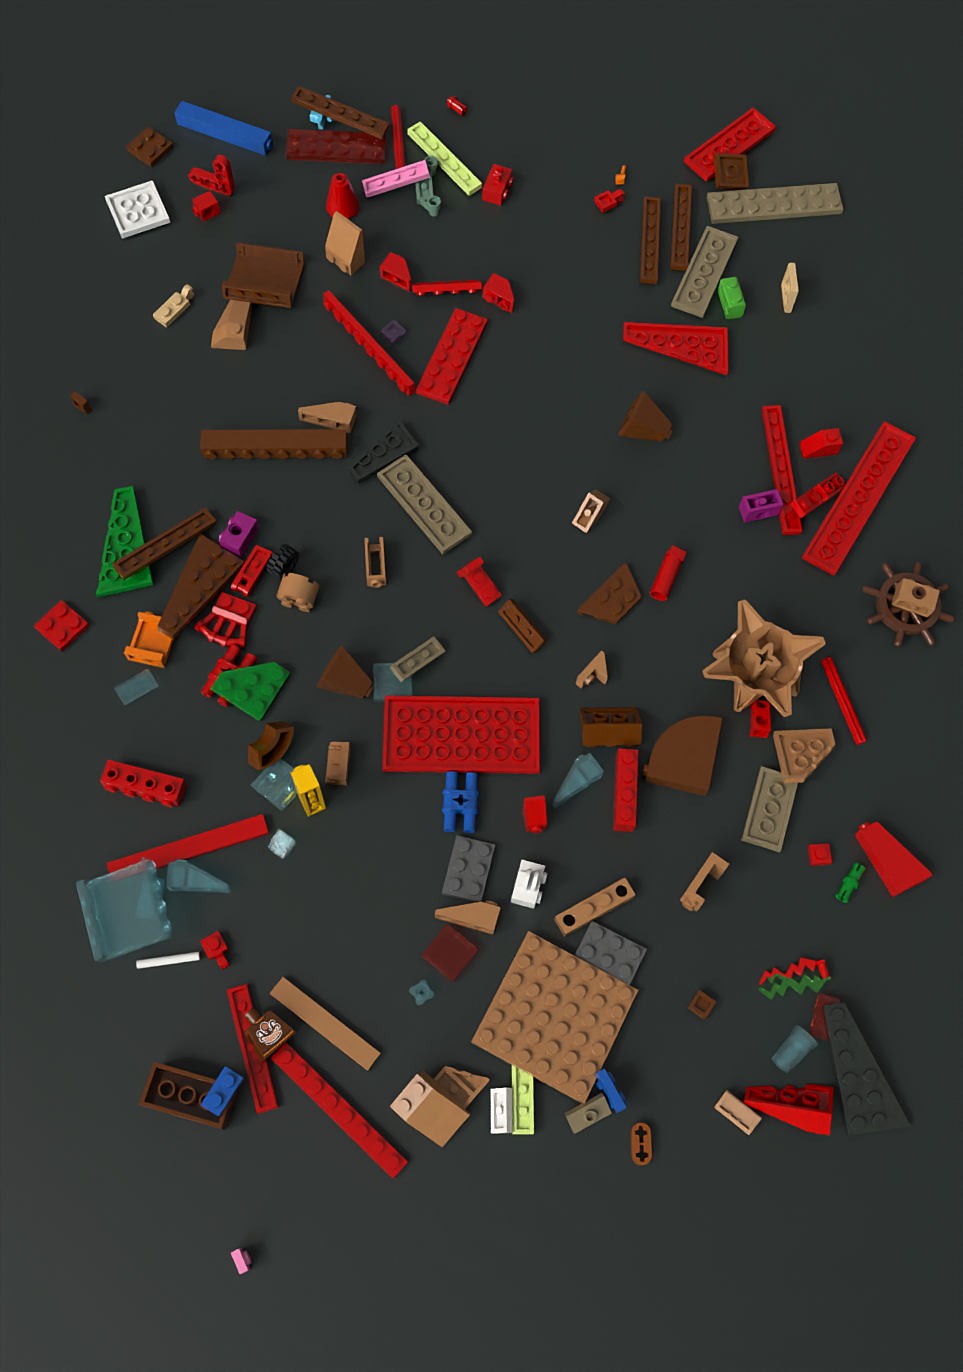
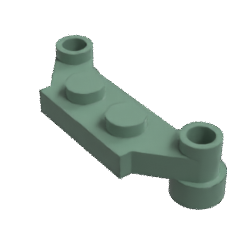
[415,156,441,216]

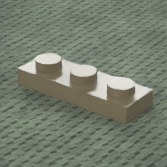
[390,637,445,683]

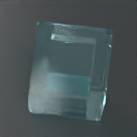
[268,829,296,859]

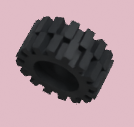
[267,544,300,580]

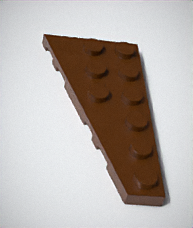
[157,534,244,640]

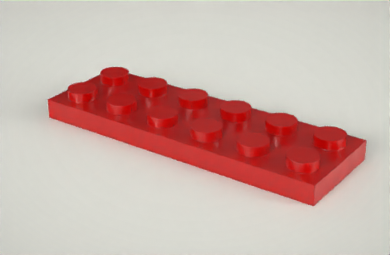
[684,107,776,182]
[416,308,488,405]

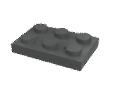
[442,835,495,902]
[575,921,647,985]

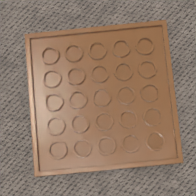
[471,931,638,1103]

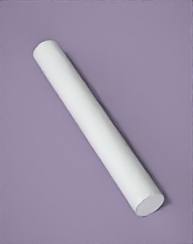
[136,952,200,969]

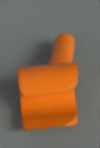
[615,165,626,185]

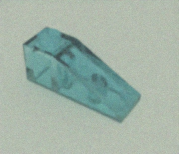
[552,753,604,809]
[166,859,231,893]

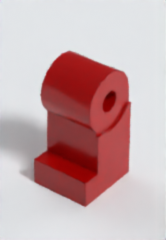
[750,700,771,738]

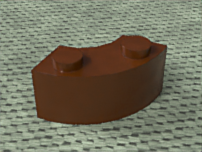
[248,721,294,770]

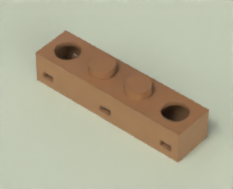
[554,878,635,937]

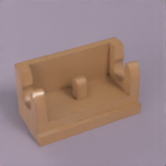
[325,742,351,785]

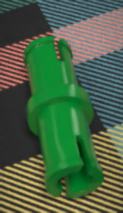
[836,863,866,903]

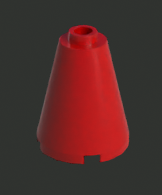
[326,173,359,220]

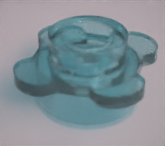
[409,980,434,1005]

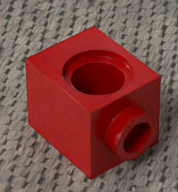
[192,191,221,222]

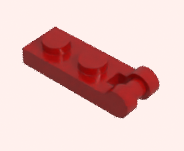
[231,545,273,597]

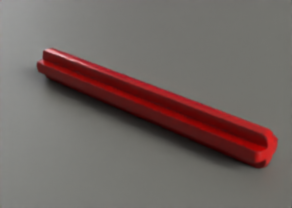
[391,105,405,169]
[821,657,867,745]

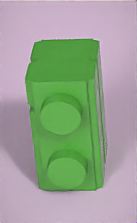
[717,277,746,319]

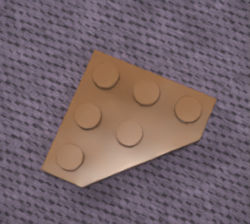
[773,728,835,783]

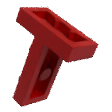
[456,556,502,607]

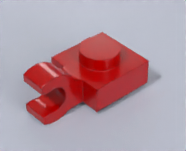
[594,189,625,213]
[200,931,230,970]

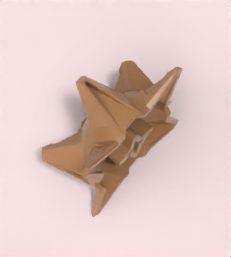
[702,600,826,717]

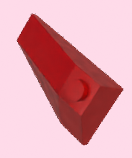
[744,1084,834,1135]

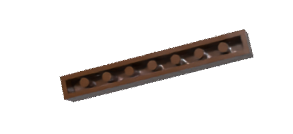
[200,429,347,459]

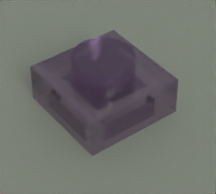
[381,320,406,344]

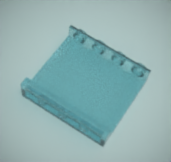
[76,857,172,962]

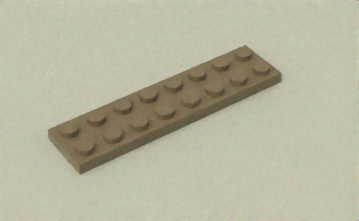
[707,183,843,224]

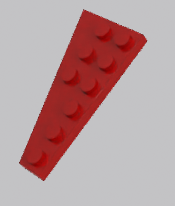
[623,322,728,375]

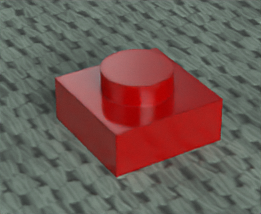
[808,844,832,866]

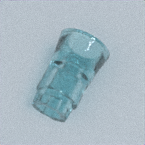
[771,1025,818,1073]

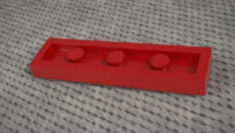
[412,279,481,295]

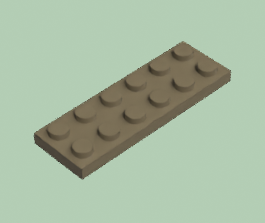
[671,226,738,318]
[377,455,472,555]

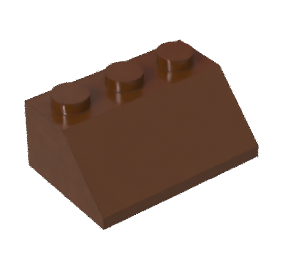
[580,707,642,747]

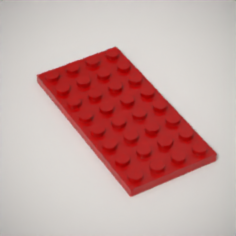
[382,696,540,774]

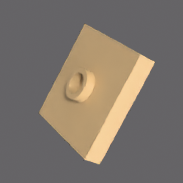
[781,263,799,313]

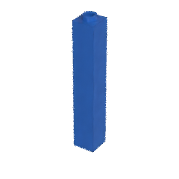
[174,101,273,156]

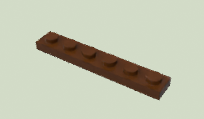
[292,86,389,139]
[670,184,692,271]
[640,196,661,284]
[112,508,216,580]

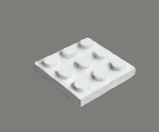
[105,181,170,238]

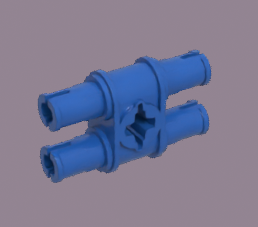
[441,772,480,833]

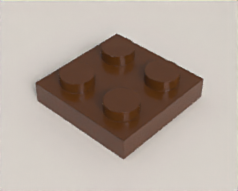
[126,126,174,168]
[714,153,749,190]

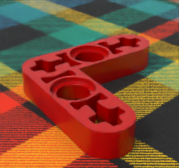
[188,155,235,196]

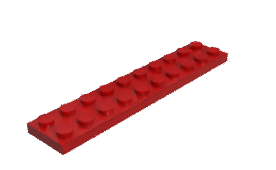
[802,421,916,576]

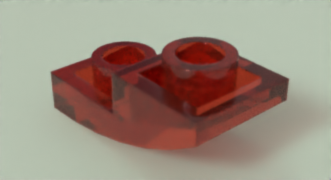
[809,992,840,1041]

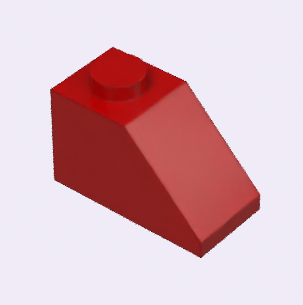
[380,252,411,292]
[799,428,843,459]
[523,795,547,833]

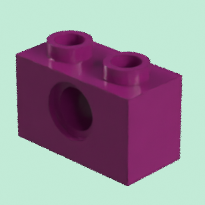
[739,489,783,523]
[219,511,259,557]

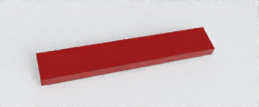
[227,984,279,1114]

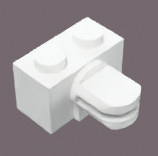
[511,860,547,909]

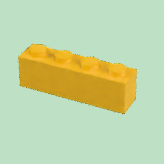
[290,764,326,817]

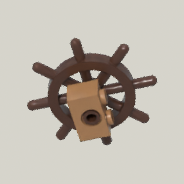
[862,562,955,647]

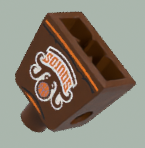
[244,1008,296,1063]

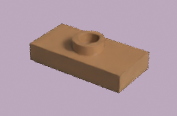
[714,1090,762,1135]

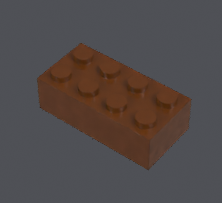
[138,1062,239,1131]

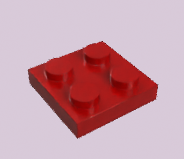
[34,600,89,652]

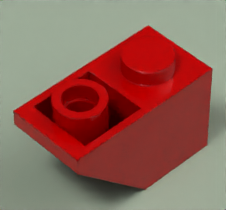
[483,273,514,313]

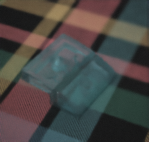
[251,759,298,811]

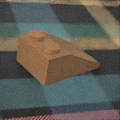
[325,211,365,276]
[390,1070,470,1147]

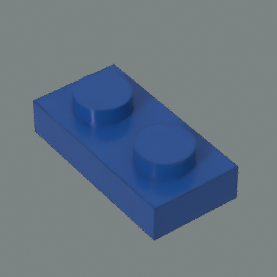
[201,1066,244,1117]

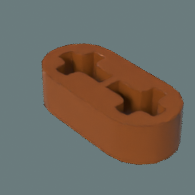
[630,1123,652,1166]

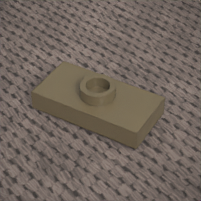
[564,1093,612,1134]

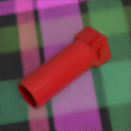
[650,545,686,601]

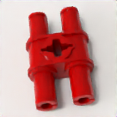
[201,644,257,707]

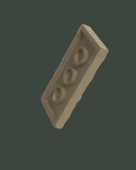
[741,766,798,852]

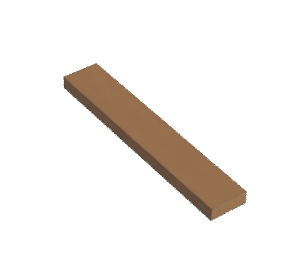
[270,977,381,1071]

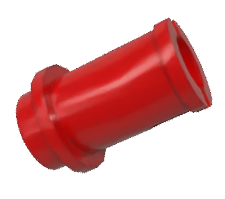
[447,96,468,116]

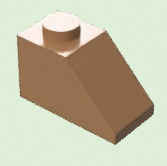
[572,489,611,533]

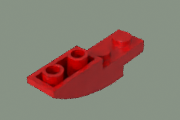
[790,472,846,518]

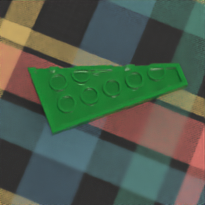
[96,486,153,598]

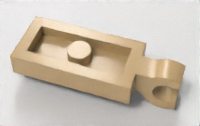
[153,284,195,328]

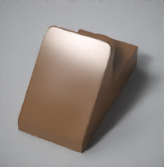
[576,651,607,689]

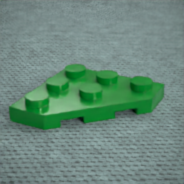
[210,662,290,721]

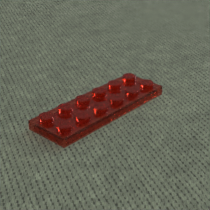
[286,129,387,164]

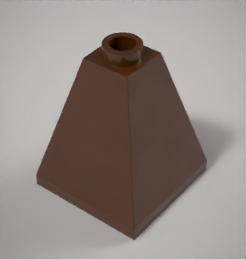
[618,391,673,441]
[316,646,374,699]

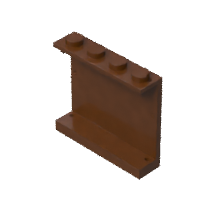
[221,242,304,308]

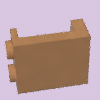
[680,852,729,912]

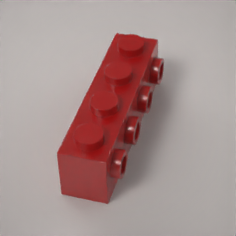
[100,760,187,807]

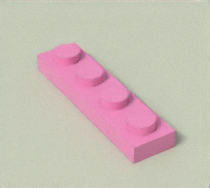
[362,160,430,198]

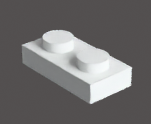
[491,1088,513,1134]

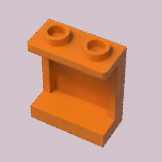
[124,612,174,668]

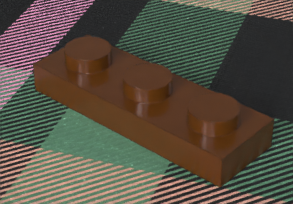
[498,599,547,653]

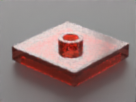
[421,924,479,983]

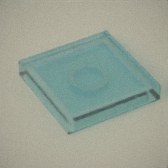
[373,663,412,702]

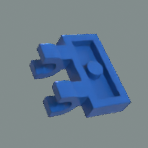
[595,1069,627,1113]

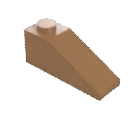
[298,402,357,433]
[435,901,501,935]

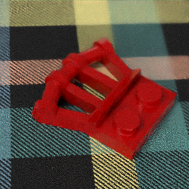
[195,592,257,648]

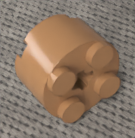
[276,573,319,612]

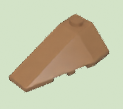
[211,299,252,350]

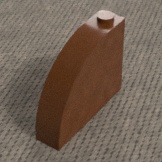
[642,716,722,796]

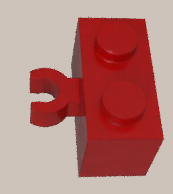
[482,164,514,206]

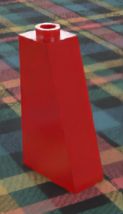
[855,821,933,897]

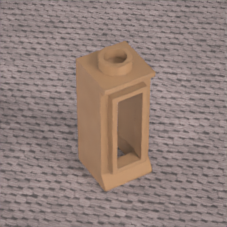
[364,537,386,588]

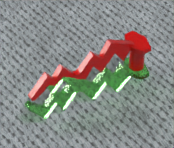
[758,957,832,1000]

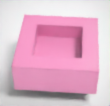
[231,1248,252,1274]

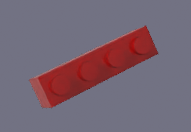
[613,748,638,832]

